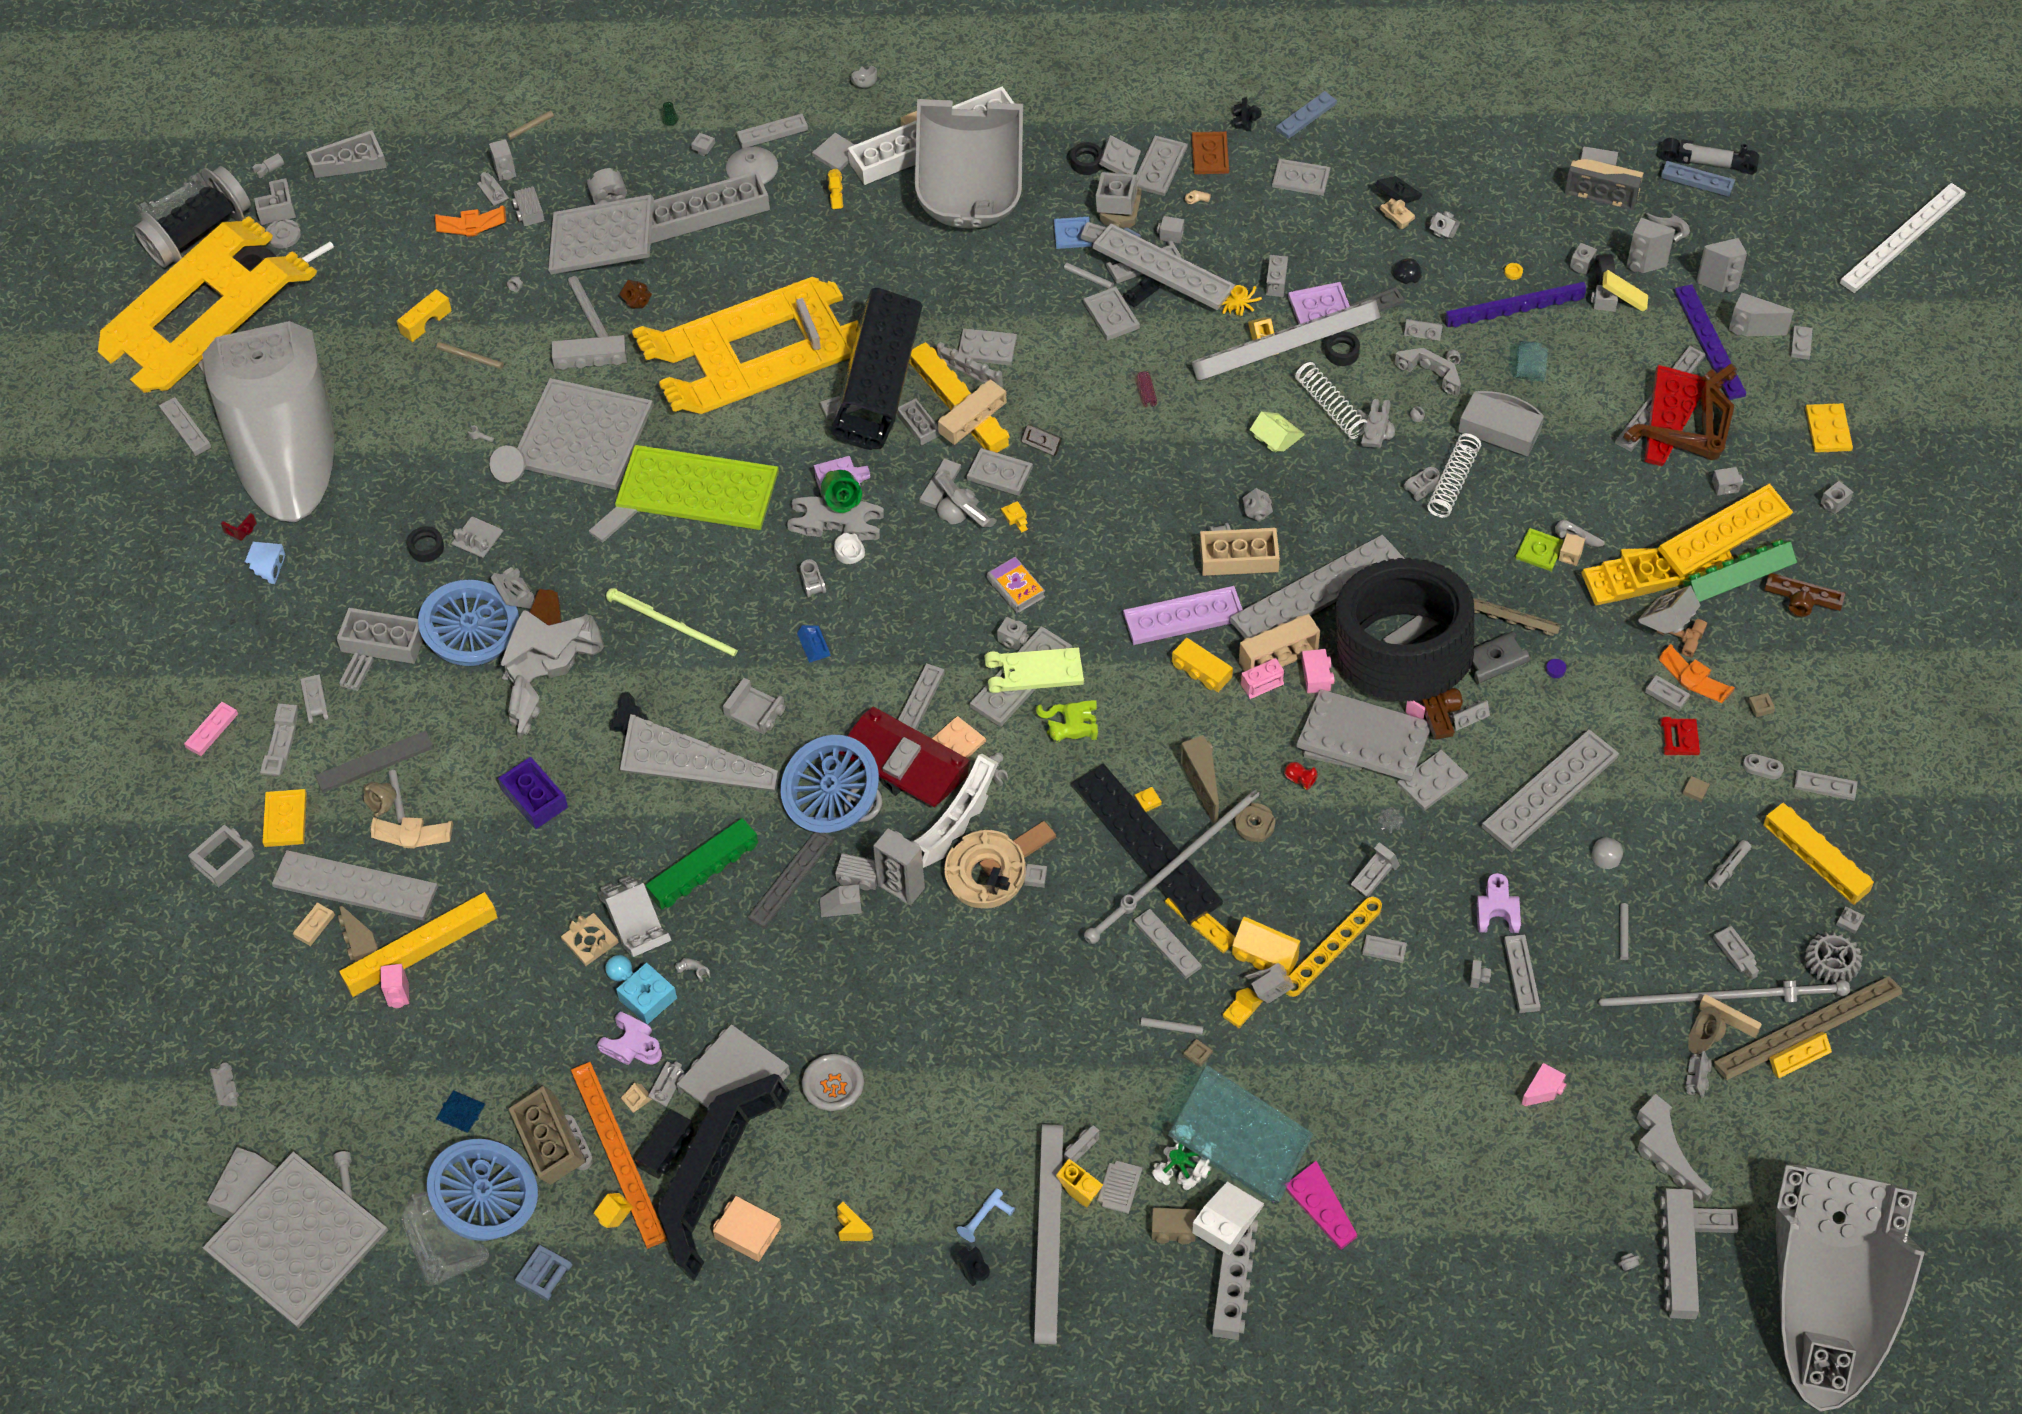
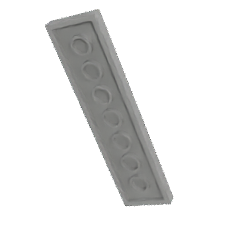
[1093,224,1235,310]
[1482,730,1619,852]
[272,850,438,921]

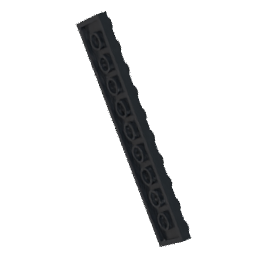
[1071,763,1223,925]

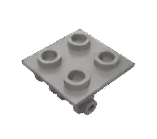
[451,517,503,558]

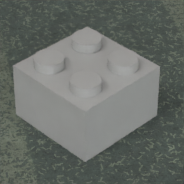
[1096,172,1137,215]

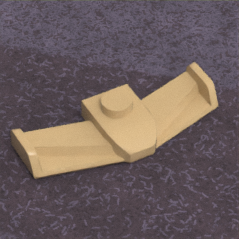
[371,817,453,848]

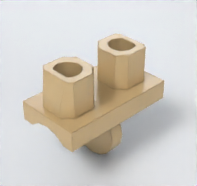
[1380,198,1415,229]

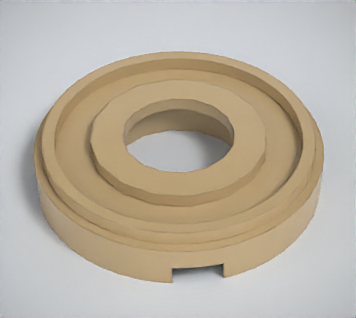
[945,830,1026,908]

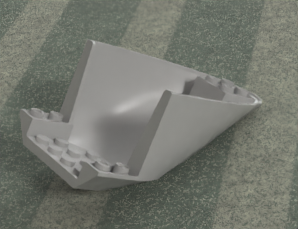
[202,321,334,522]
[1775,1164,1924,1411]

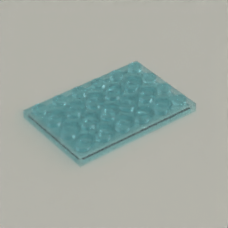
[1168,1065,1313,1204]

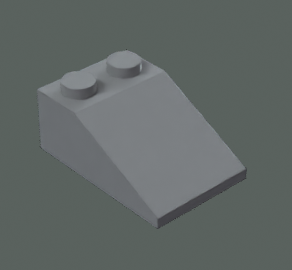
[1729,293,1794,336]

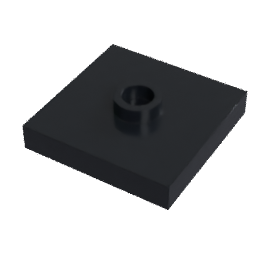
[1375,176,1422,203]

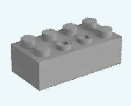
[1459,391,1544,456]

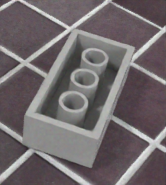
[337,608,423,664]
[874,828,925,906]

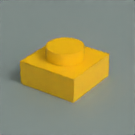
[1135,787,1162,812]

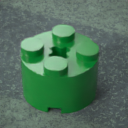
[821,470,862,513]

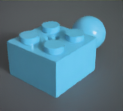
[606,955,677,1025]

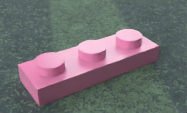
[184,702,238,756]

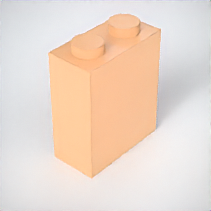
[713,1196,781,1262]

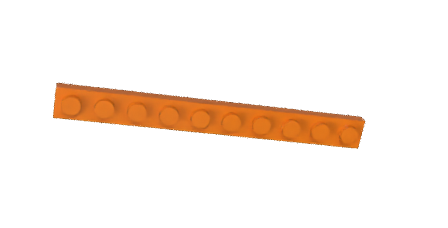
[571,1062,667,1249]

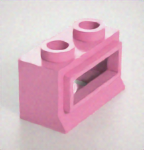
[1241,658,1284,699]

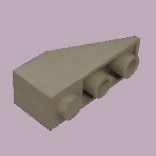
[338,906,378,962]

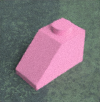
[1522,1063,1567,1106]

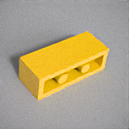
[1172,637,1233,692]

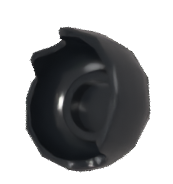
[1393,258,1422,284]

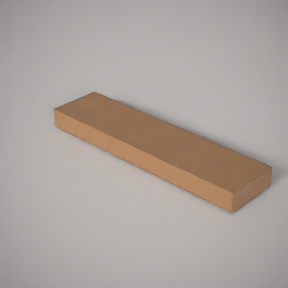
[980,821,1056,877]

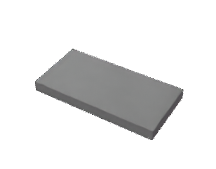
[1136,135,1188,196]

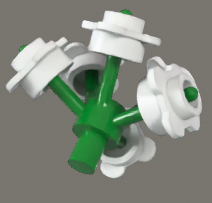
[1152,1126,1211,1190]

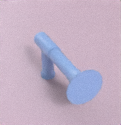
[956,1188,1015,1242]

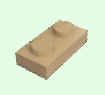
[293,903,335,946]

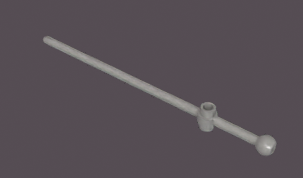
[1084,790,1259,944]
[1599,980,1850,1006]

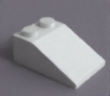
[1192,1182,1264,1255]

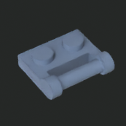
[515,1245,572,1301]

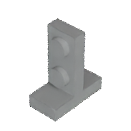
[1351,842,1400,898]

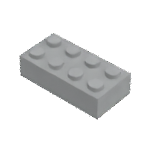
[897,398,940,445]

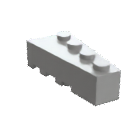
[306,130,387,178]

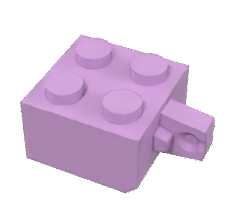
[814,456,870,498]

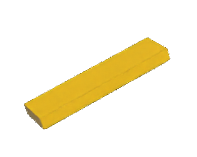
[1165,898,1236,953]

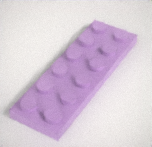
[1123,586,1243,645]

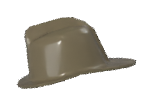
[1688,1006,1726,1054]

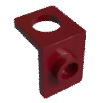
[221,513,257,541]

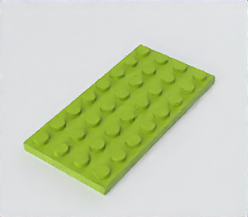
[615,445,779,530]

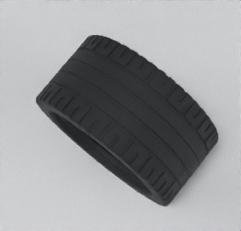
[1336,558,1475,702]

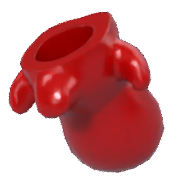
[1284,762,1318,790]

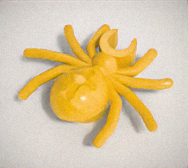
[1222,285,1262,316]

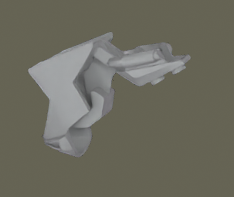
[501,610,604,740]

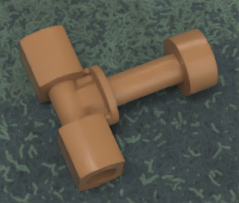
[1657,619,1707,658]

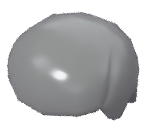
[851,65,877,89]
[937,496,967,524]
[1591,837,1623,869]

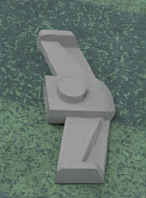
[935,470,997,527]

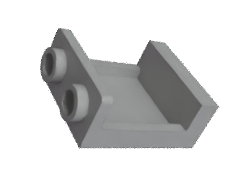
[723,678,785,735]

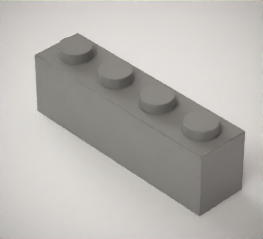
[552,335,627,370]

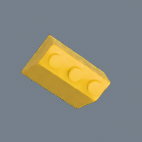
[1232,917,1300,976]

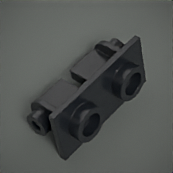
[1122,276,1159,307]

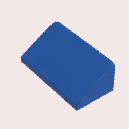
[797,625,831,663]

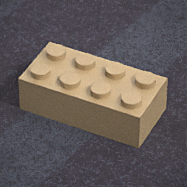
[1200,528,1280,576]
[1239,614,1320,672]

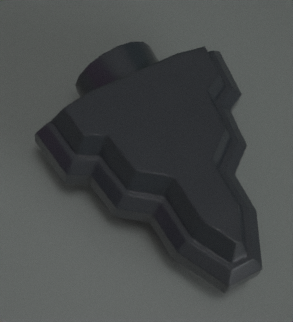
[610,691,648,736]

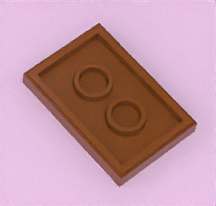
[1192,131,1229,174]

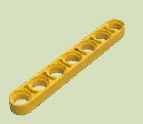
[1286,897,1382,997]

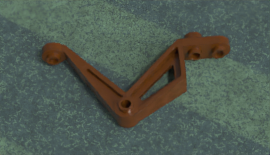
[1623,363,1737,460]

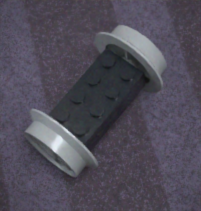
[133,166,251,268]

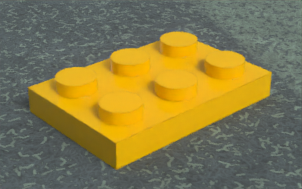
[1805,403,1853,452]
[263,789,307,847]

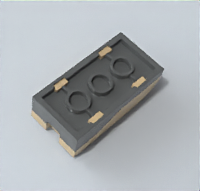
[1565,159,1643,211]

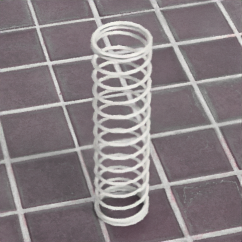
[1295,362,1367,439]
[1427,433,1481,518]

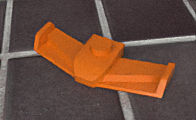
[435,205,506,237]
[1659,644,1735,703]

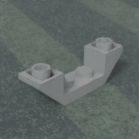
[1395,348,1461,397]

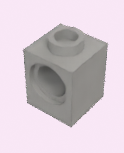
[1591,285,1618,312]
[1712,467,1743,495]
[1821,481,1853,514]

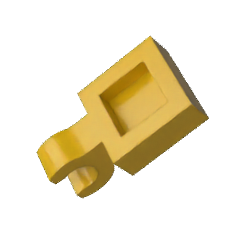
[1001,501,1028,532]

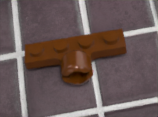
[1765,573,1845,617]
[1420,688,1463,740]

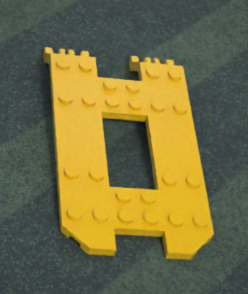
[98,216,317,393]
[632,277,858,414]

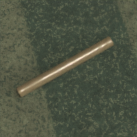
[436,342,504,369]

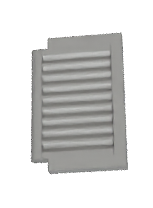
[1097,1161,1143,1214]

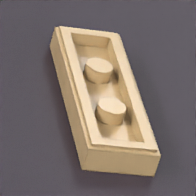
[1699,994,1762,1038]

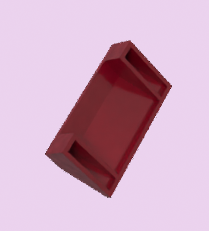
[838,706,971,808]

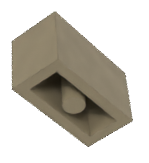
[1152,1208,1196,1244]

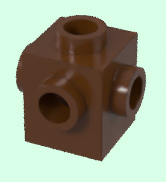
[619,280,652,309]

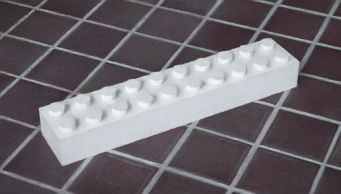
[848,87,1014,185]

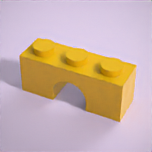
[397,289,452,342]

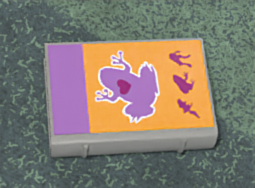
[987,557,1045,613]

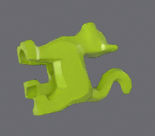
[1036,700,1098,743]

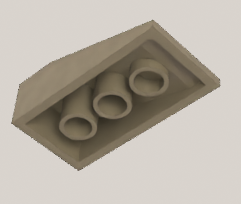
[1181,735,1219,824]

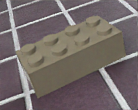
[509,1086,586,1185]

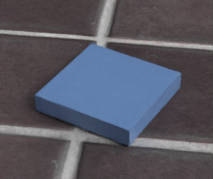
[1054,217,1092,249]

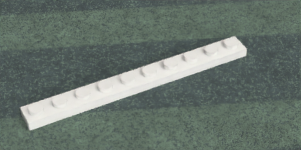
[1840,183,1966,293]

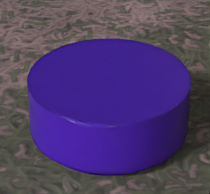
[1546,659,1566,678]

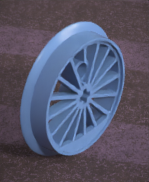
[418,580,519,666]
[781,735,879,833]
[427,1139,538,1241]

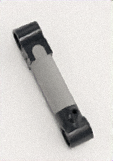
[1661,138,1759,175]

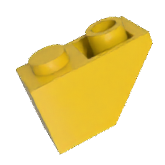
[1056,1159,1103,1208]

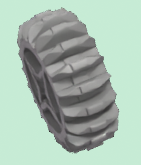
[1805,931,1862,984]

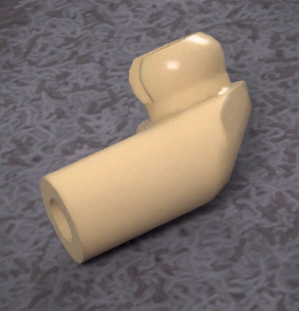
[1185,190,1211,204]

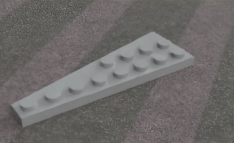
[620,714,779,792]

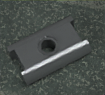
[1470,631,1530,684]

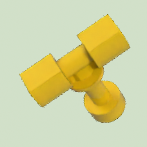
[828,169,843,209]

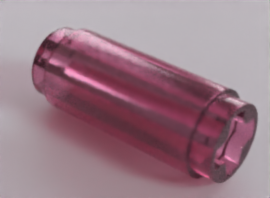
[1137,371,1157,408]

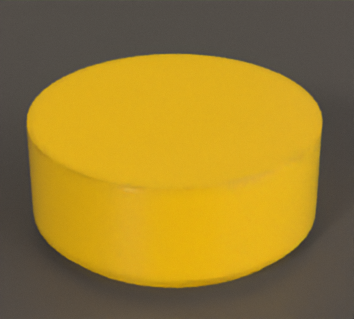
[1505,263,1523,280]

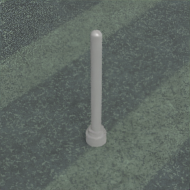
[333,1151,353,1200]

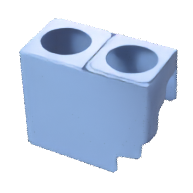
[245,542,285,584]

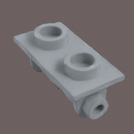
[477,172,509,206]
[1404,319,1443,341]
[1449,700,1490,731]
[1685,1051,1712,1098]
[648,1062,685,1107]
[210,1063,239,1106]

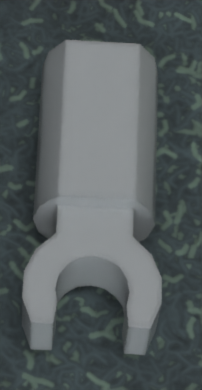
[252,154,284,178]

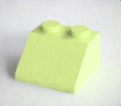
[1250,411,1305,452]

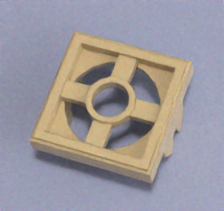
[561,913,619,966]

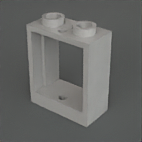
[188,825,254,888]

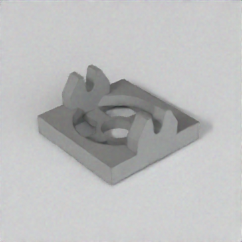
[491,567,535,609]

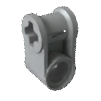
[1404,467,1440,501]
[800,559,826,598]

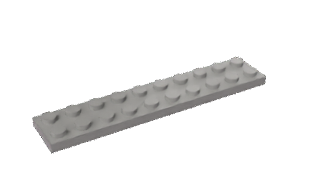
[1230,534,1405,639]

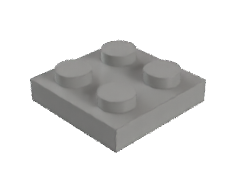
[1099,135,1141,174]

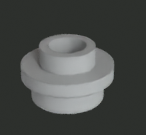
[1618,1253,1640,1271]

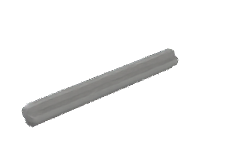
[568,276,608,337]

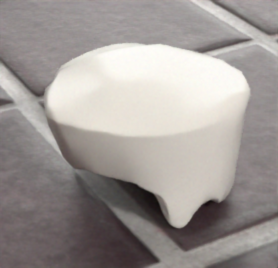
[834,533,865,564]

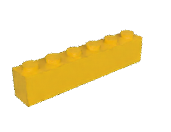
[1763,803,1874,905]

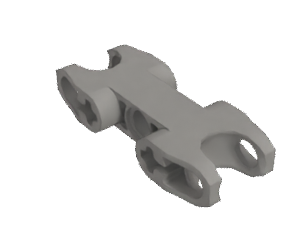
[787,496,884,541]

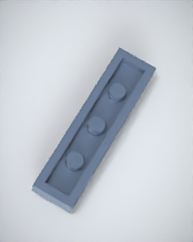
[1276,91,1337,139]
[1661,161,1735,197]

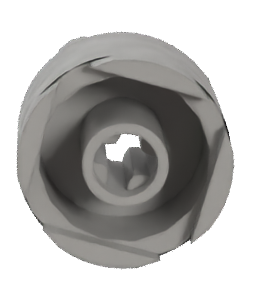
[587,168,627,205]

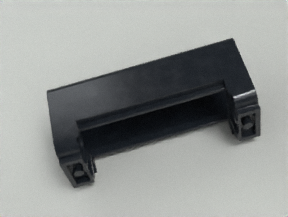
[830,288,923,450]

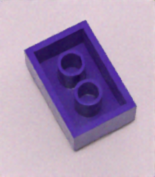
[498,757,568,830]

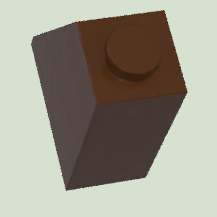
[530,589,562,626]

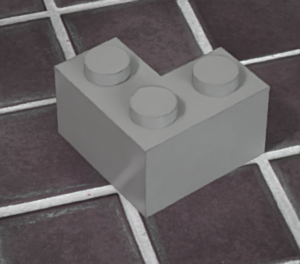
[254,178,296,225]

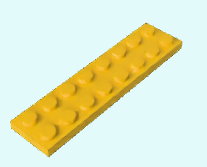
[1658,484,1793,578]

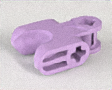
[1477,873,1521,933]
[597,1012,662,1065]

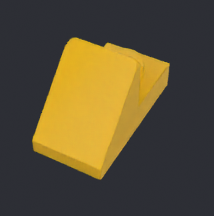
[1223,988,1263,1028]
[837,1202,873,1241]

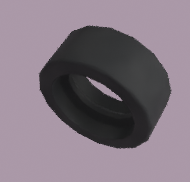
[1071,142,1103,175]
[1595,254,1615,285]
[1325,331,1360,366]
[407,526,444,562]

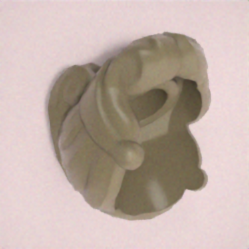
[363,782,397,817]

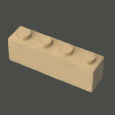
[938,379,1007,445]

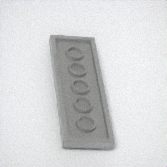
[970,626,1072,727]

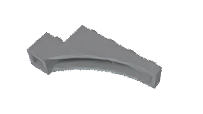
[1637,1094,1713,1204]

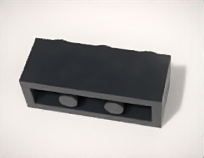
[635,1109,694,1179]

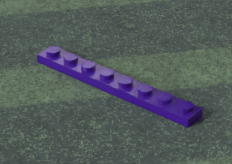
[1445,282,1586,327]
[1674,284,1746,400]

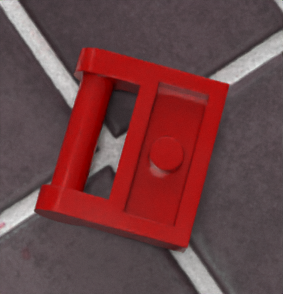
[1660,716,1700,755]

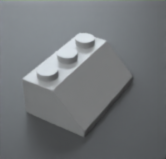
[1626,218,1675,273]
[1696,238,1747,292]
[1638,585,1701,634]
[207,1147,277,1218]

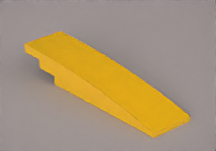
[1581,548,1734,606]

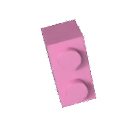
[1301,649,1334,693]
[381,964,409,1008]

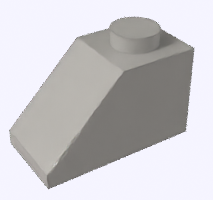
[820,885,862,917]

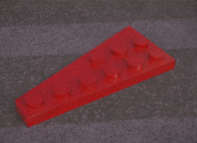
[1644,365,1705,466]

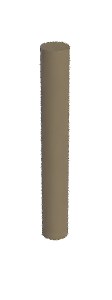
[507,110,554,140]

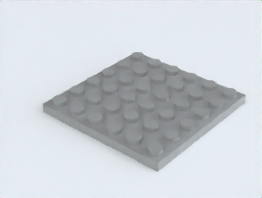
[517,378,653,490]
[203,1152,388,1328]

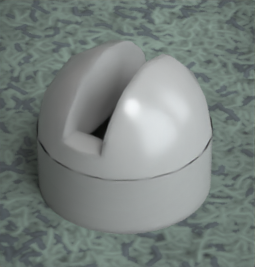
[507,276,523,292]
[1446,349,1461,364]
[1410,406,1425,422]

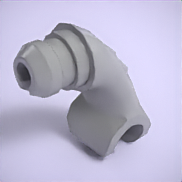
[989,753,1008,786]
[675,958,711,982]

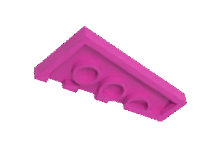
[1284,1161,1357,1250]

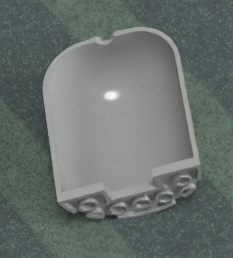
[915,99,1023,229]

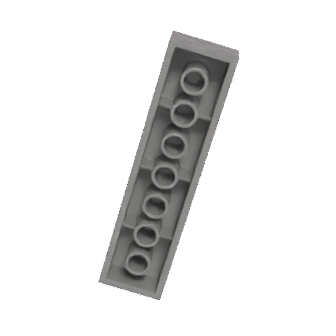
[651,171,770,243]

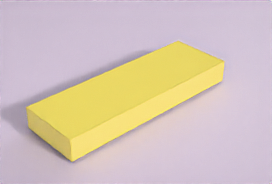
[1602,270,1648,311]

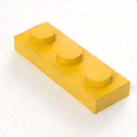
[1769,1032,1832,1078]

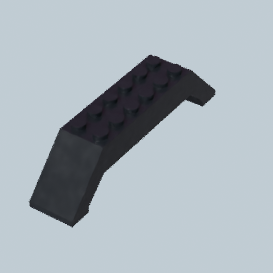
[658,1074,790,1281]

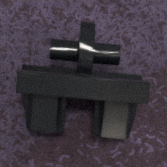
[1233,97,1262,132]
[956,1246,990,1286]

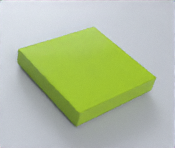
[1516,528,1564,572]

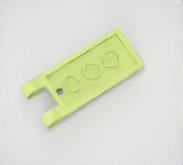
[984,647,1084,693]

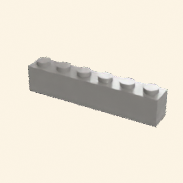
[1660,1188,1699,1319]

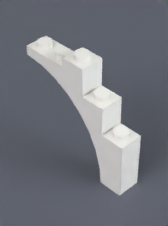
[914,754,998,868]

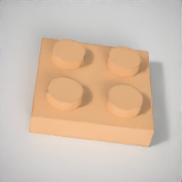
[932,716,986,758]

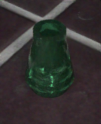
[662,102,679,126]

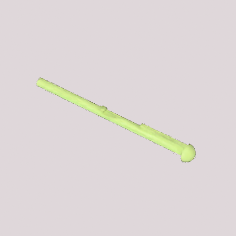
[606,588,738,656]

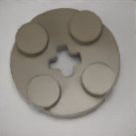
[1235,803,1275,842]

